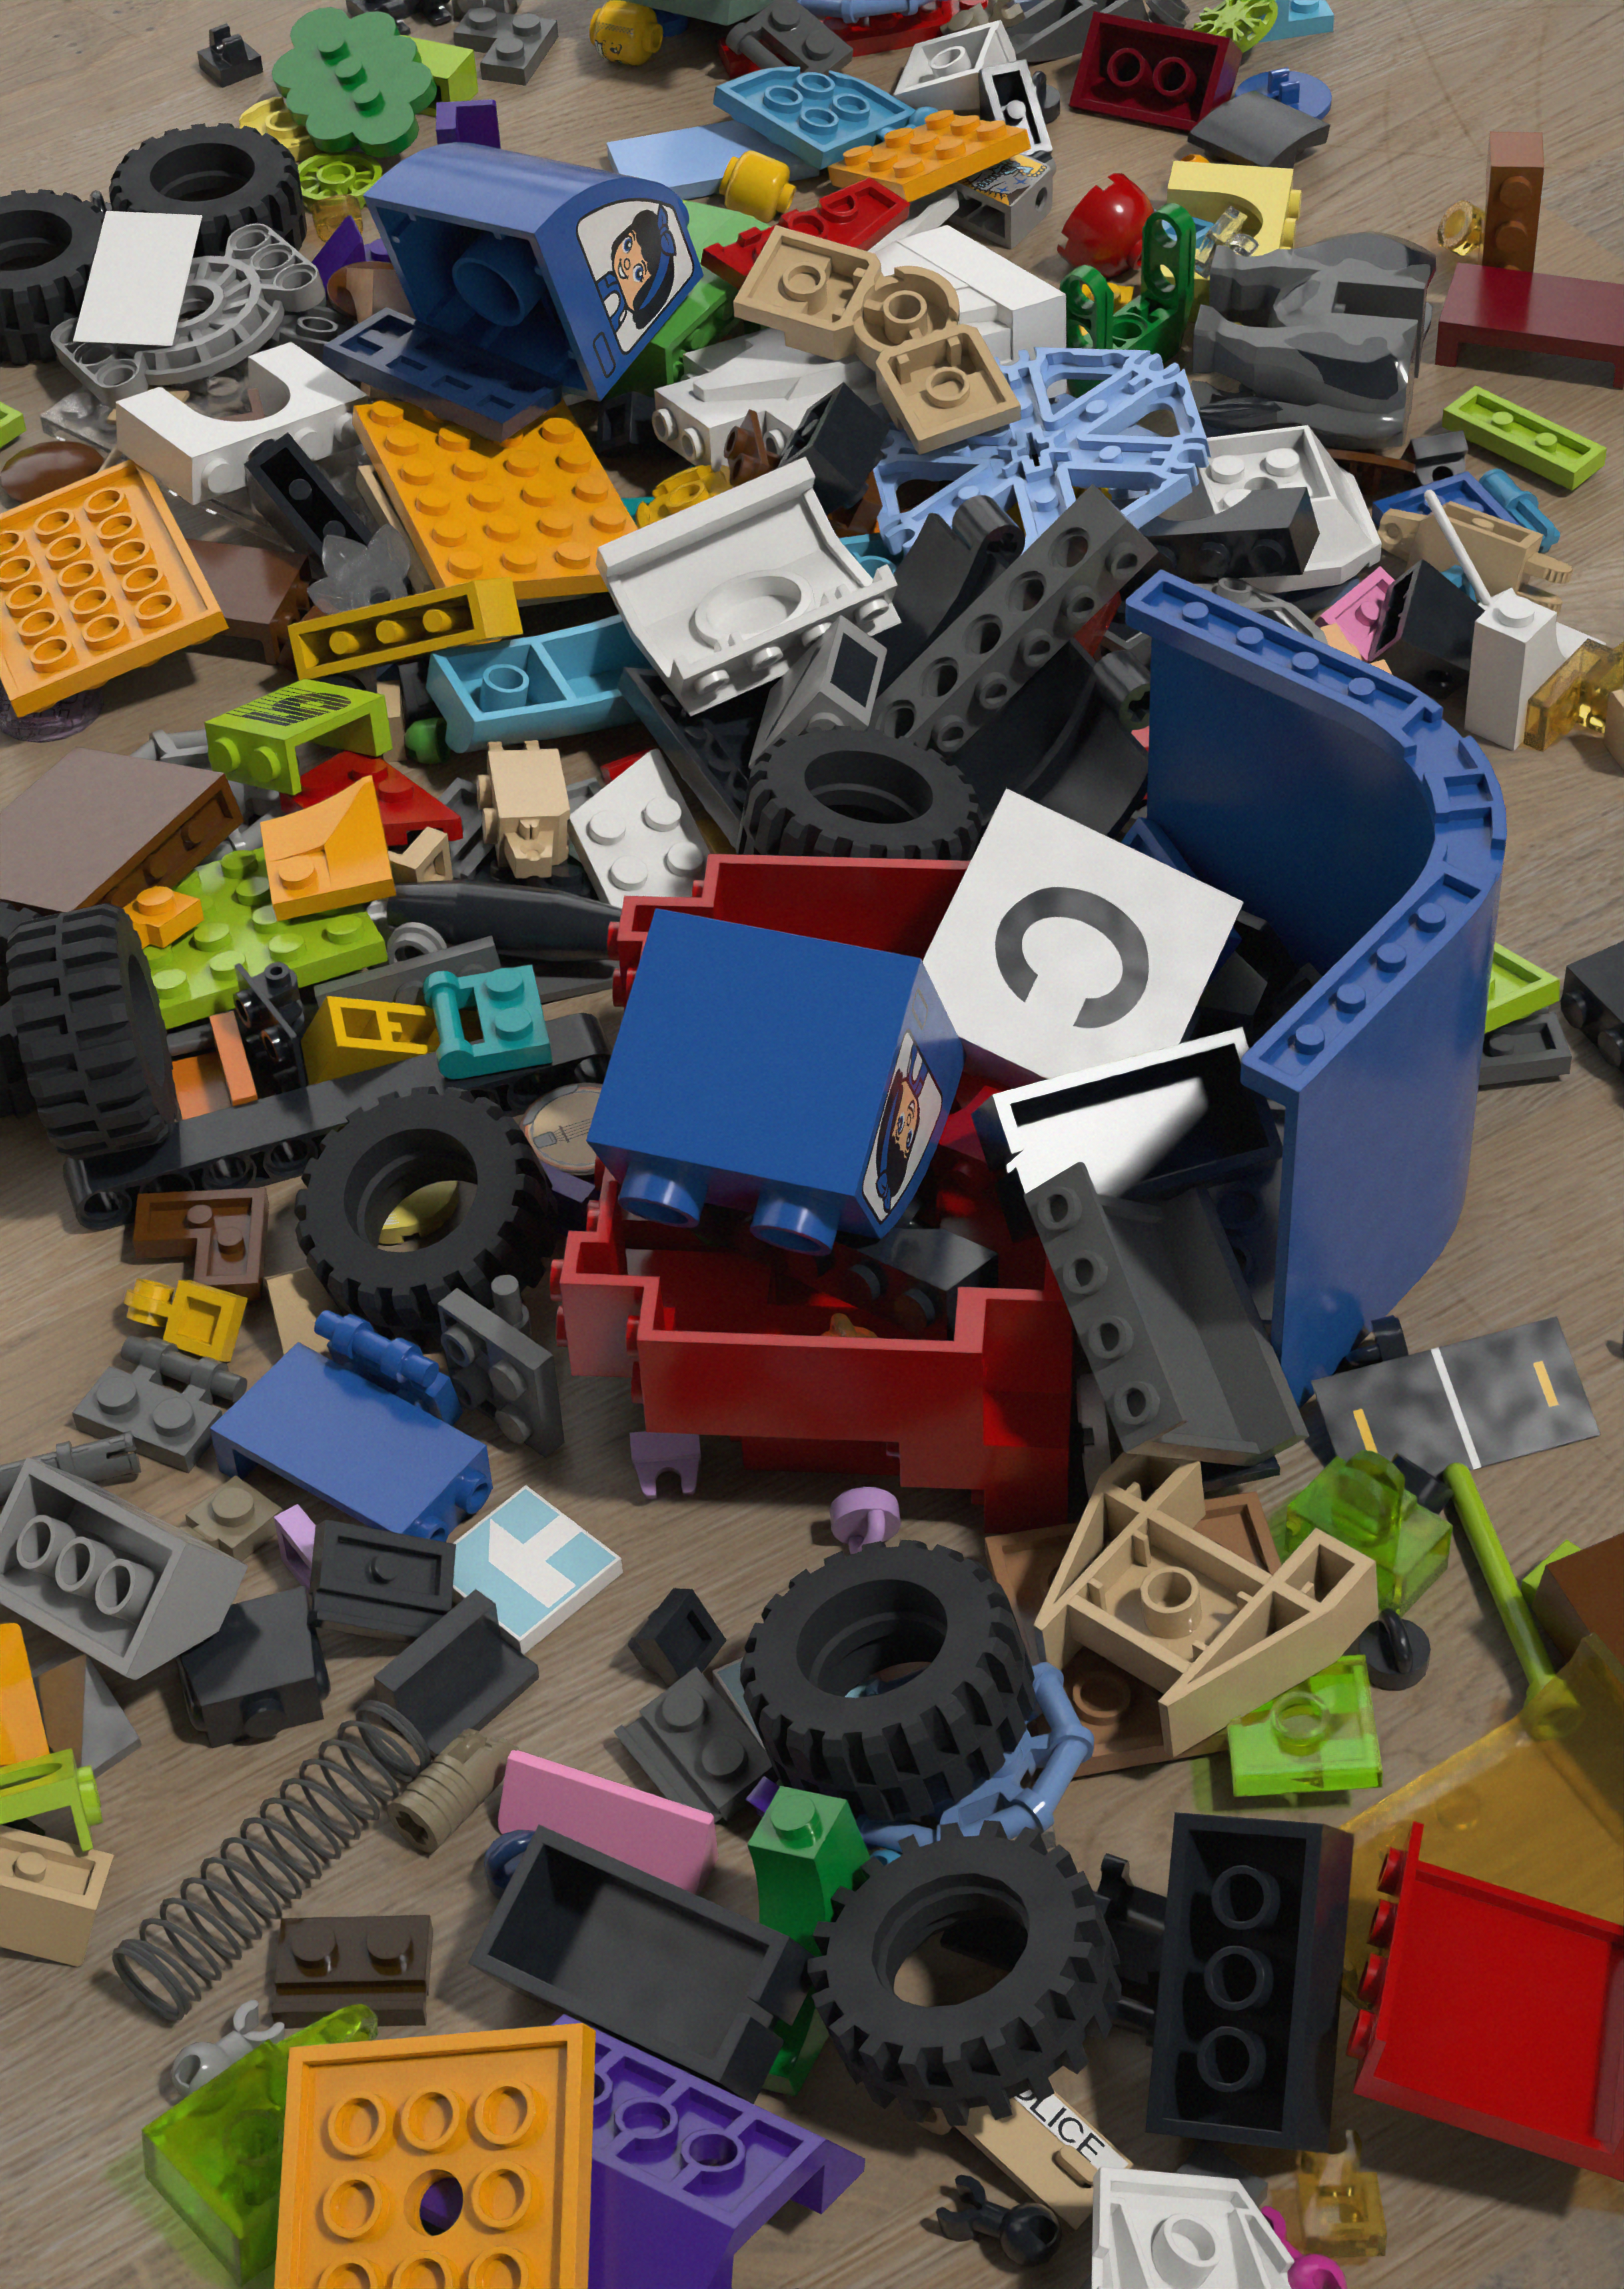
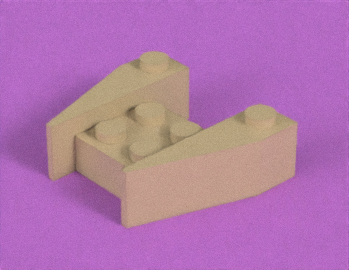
[1033,1452,1379,1758]

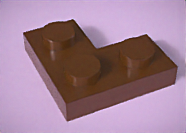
[133,1187,269,1301]

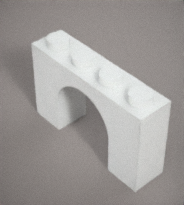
[116,342,368,505]

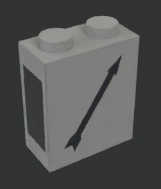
[748,615,887,769]

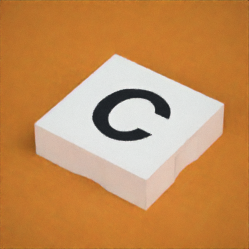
[922,788,1244,1089]

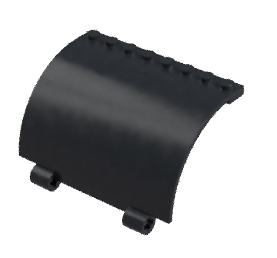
[617,495,1151,852]

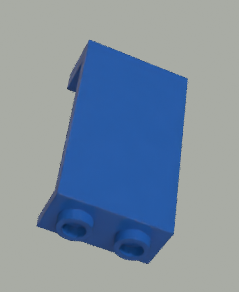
[210,1342,493,1542]

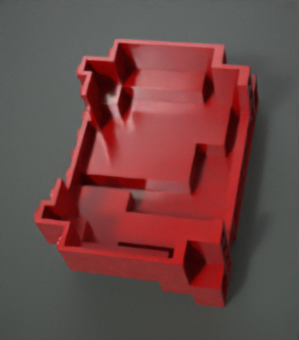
[550,854,1078,1534]

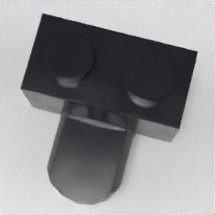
[777,382,890,516]

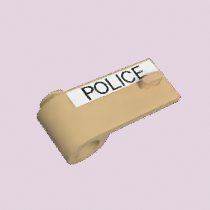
[895,2090,1133,2235]

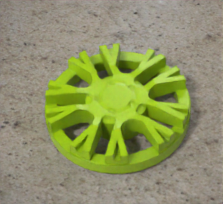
[1192,0,1278,53]
[298,151,383,215]

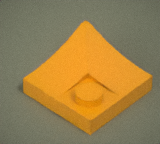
[260,775,396,921]

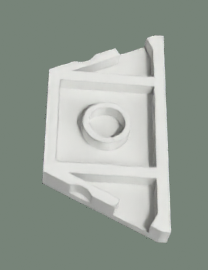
[567,748,711,908]

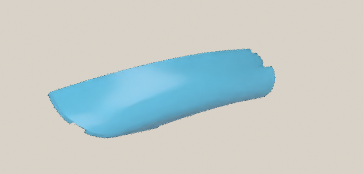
[426,532,905,753]

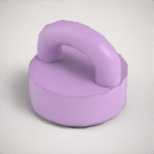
[830,1487,901,1555]

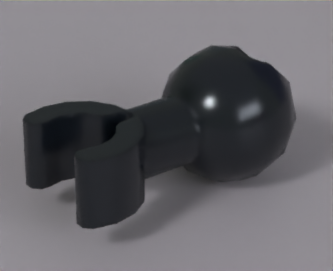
[936,2175,1062,2267]

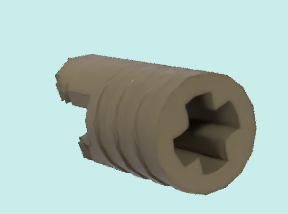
[387,1728,519,1853]

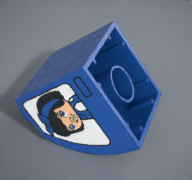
[363,142,704,402]
[586,908,967,1256]

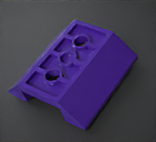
[420,2014,865,2289]

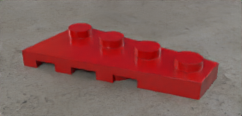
[700,177,911,290]

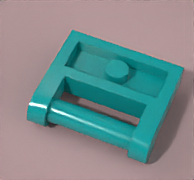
[423,965,553,1079]

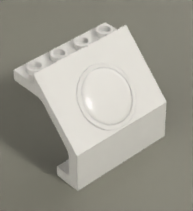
[596,457,902,716]

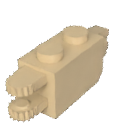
[1377,501,1573,615]
[477,740,570,878]

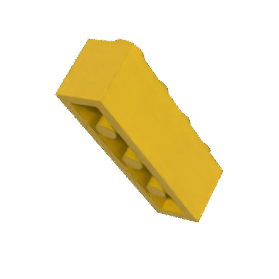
[287,577,523,681]

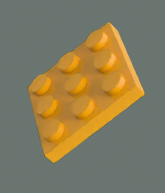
[827,110,1031,203]

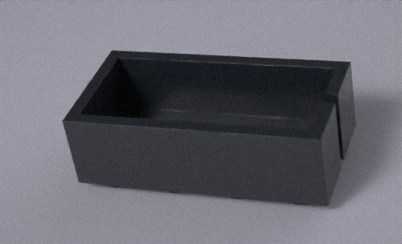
[971,1027,1283,1243]
[468,1825,815,2104]

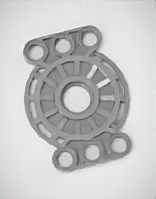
[50,223,325,409]

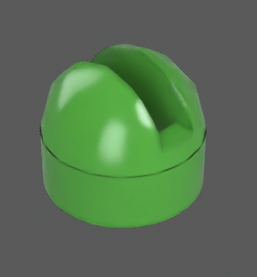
[405,717,451,764]

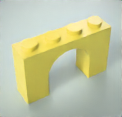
[1160,161,1302,326]

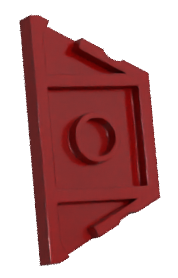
[279,750,463,846]

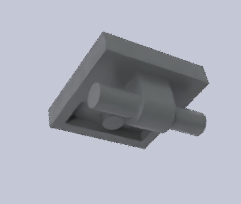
[437,1275,565,1458]

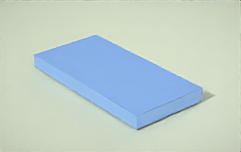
[607,120,819,200]

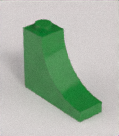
[747,1786,870,2097]

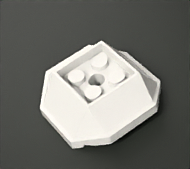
[1146,425,1382,594]

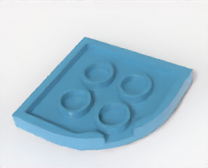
[713,66,915,170]

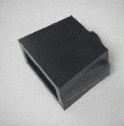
[175,1586,331,1748]

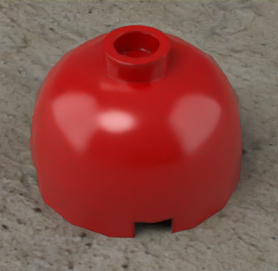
[1057,173,1154,278]

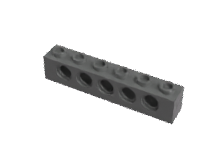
[864,484,1159,762]

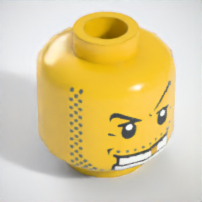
[589,0,663,66]

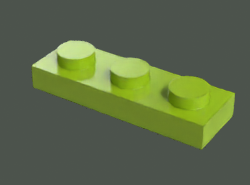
[1442,385,1607,491]

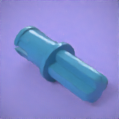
[1478,468,1560,553]

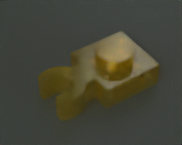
[1295,2130,1387,2258]

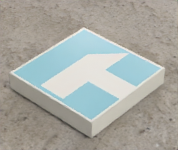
[452,1485,623,1655]

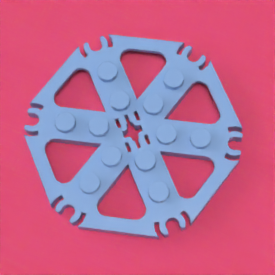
[873,347,1211,557]

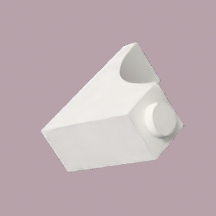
[1464,591,1606,751]

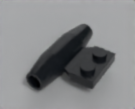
[387,859,622,963]

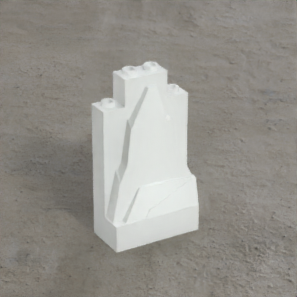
[652,225,1067,472]

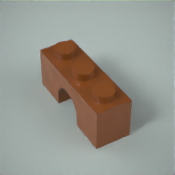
[1477,131,1544,272]

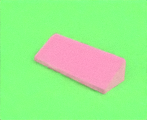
[498,1750,718,1896]

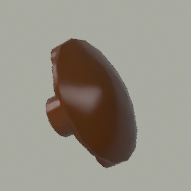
[0,440,104,505]

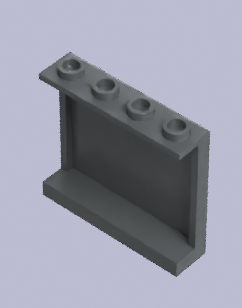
[1023,1161,1310,1467]

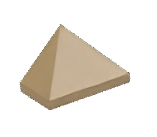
[263,1267,342,1361]

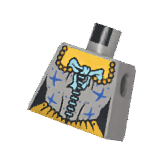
[944,150,1056,250]

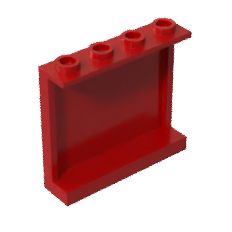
[1346,1821,1624,2182]

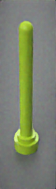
[1443,1462,1589,1741]

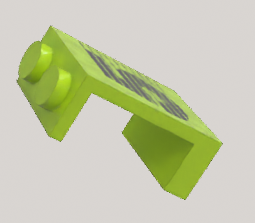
[204,678,393,795]

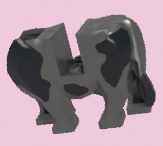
[1190,231,1436,454]

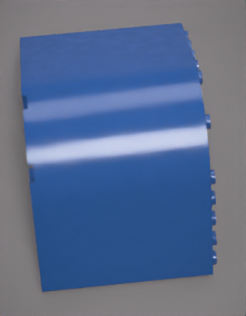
[1125,569,1507,1410]

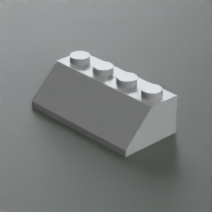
[0,1457,248,1680]

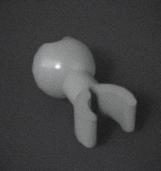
[171,2000,285,2103]

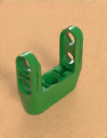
[1059,203,1196,398]

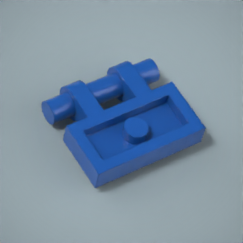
[314,1310,463,1427]

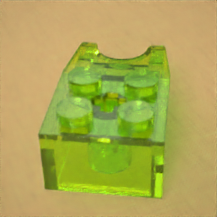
[141,2004,379,2287]

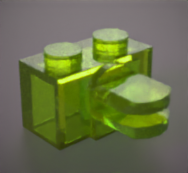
[1284,1450,1453,1618]

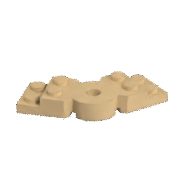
[733,225,1021,455]

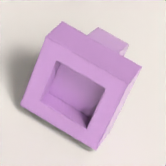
[630,1431,702,1499]

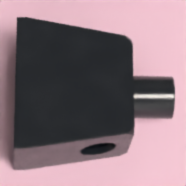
[1367,559,1485,699]

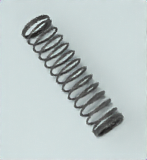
[112,1700,431,2020]

